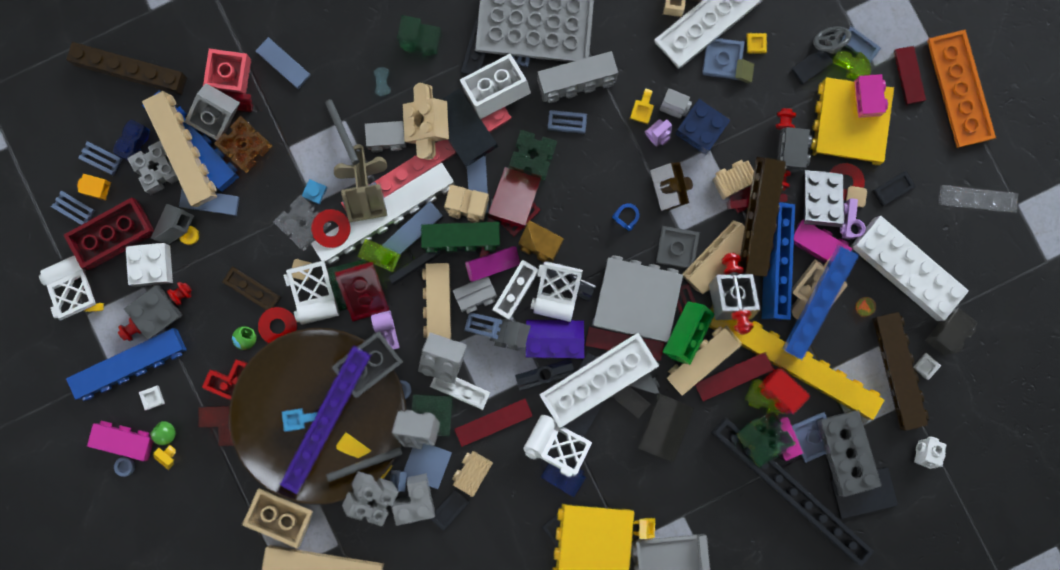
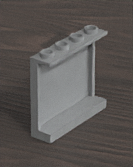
[591,255,683,343]
[632,534,710,570]

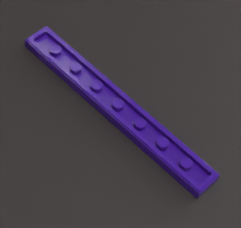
[280,346,372,494]

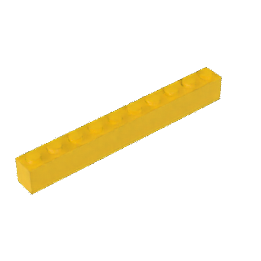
[709,305,884,420]

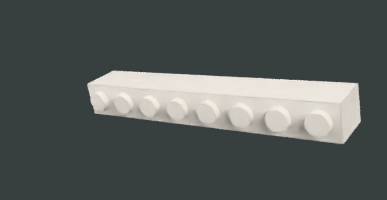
[311,163,455,265]

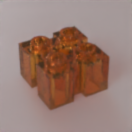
[214,116,272,173]

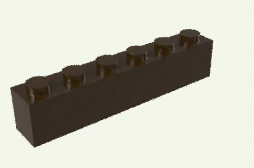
[66,42,187,95]
[738,157,786,276]
[872,312,929,431]

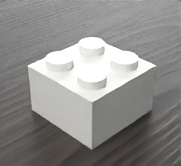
[126,243,173,287]

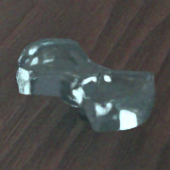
[374,67,391,96]

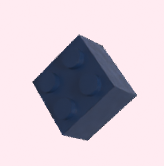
[675,99,730,155]

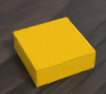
[747,33,767,54]

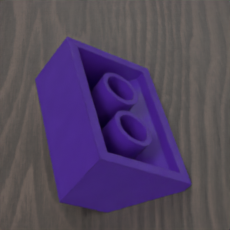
[526,320,584,359]

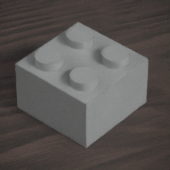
[185,83,240,141]
[418,332,467,384]

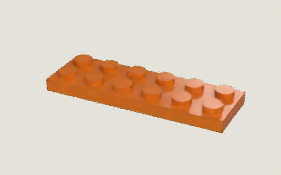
[927,30,996,148]

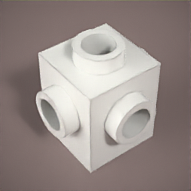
[914,437,946,469]

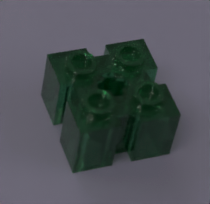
[509,130,557,181]
[736,411,796,467]

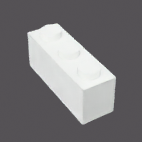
[493,260,539,321]

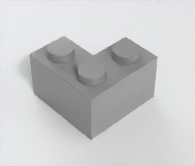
[392,410,440,449]
[392,473,435,526]

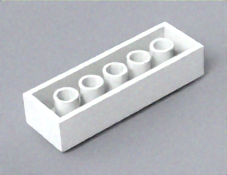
[850,216,969,321]

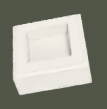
[913,353,941,380]
[139,386,165,411]

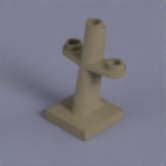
[333,144,388,222]

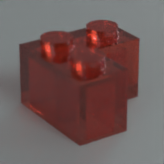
[199,406,234,446]

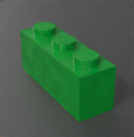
[663,301,714,365]

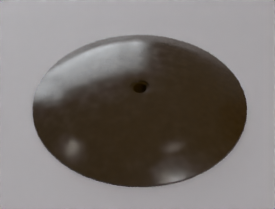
[229,328,406,504]

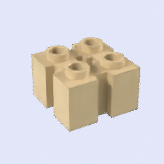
[445,185,489,223]

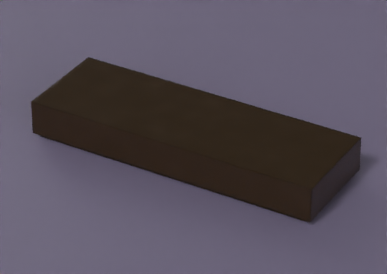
[222,266,281,310]

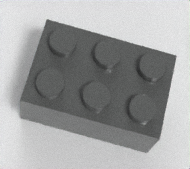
[331,331,403,399]

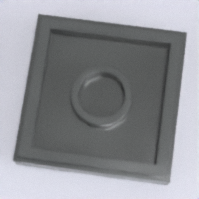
[655,226,700,269]

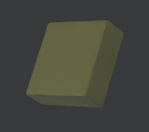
[735,59,754,83]

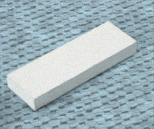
[430,377,491,410]

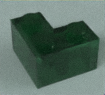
[397,15,442,56]
[412,395,453,436]

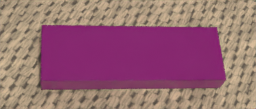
[465,246,520,281]

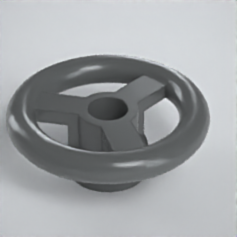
[813,27,851,54]

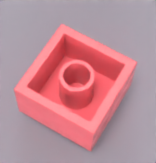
[203,49,251,94]

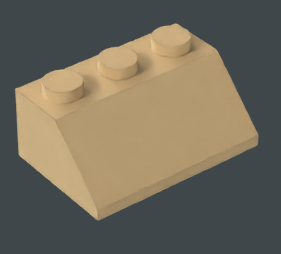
[243,488,313,548]

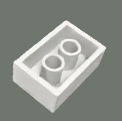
[460,54,531,119]

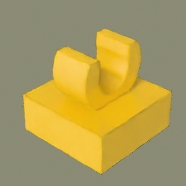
[153,445,176,470]
[633,518,655,539]

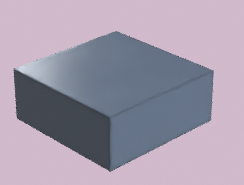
[391,470,407,491]

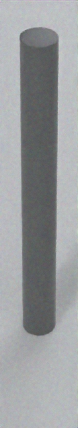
[325,100,360,165]
[326,447,403,482]

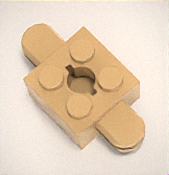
[403,83,449,160]
[791,256,848,319]

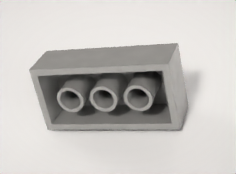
[537,51,618,103]

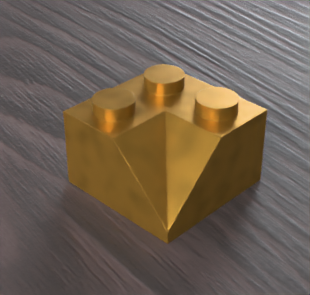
[518,220,564,263]

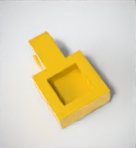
[630,89,654,124]

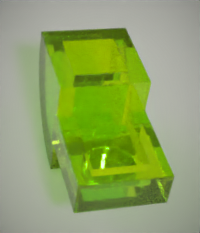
[833,51,871,80]
[358,238,401,272]

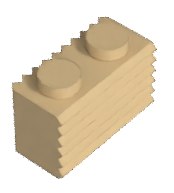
[713,160,754,200]
[452,451,493,497]

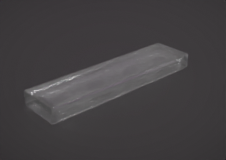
[939,185,1018,213]

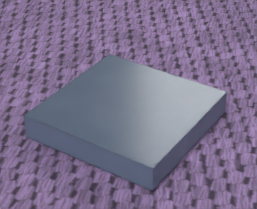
[702,38,745,80]
[792,412,827,463]
[404,444,452,489]

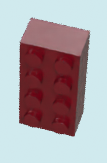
[64,197,154,271]

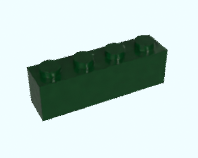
[421,222,500,253]

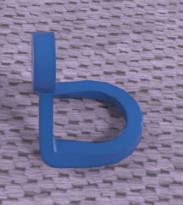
[612,204,640,231]

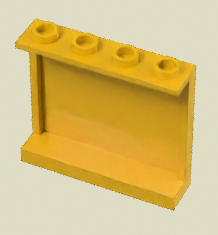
[810,77,894,165]
[553,504,634,570]

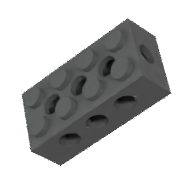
[816,410,881,497]

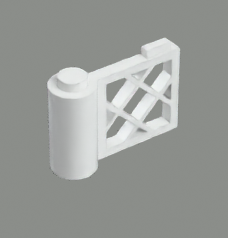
[39,256,96,321]
[284,260,339,325]
[530,261,583,322]
[524,415,592,478]

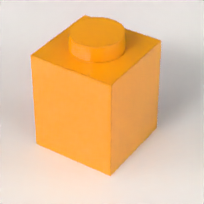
[77,174,111,201]

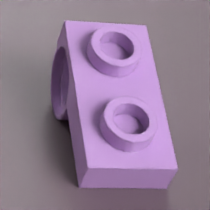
[645,119,672,147]
[840,198,866,240]
[371,311,400,350]

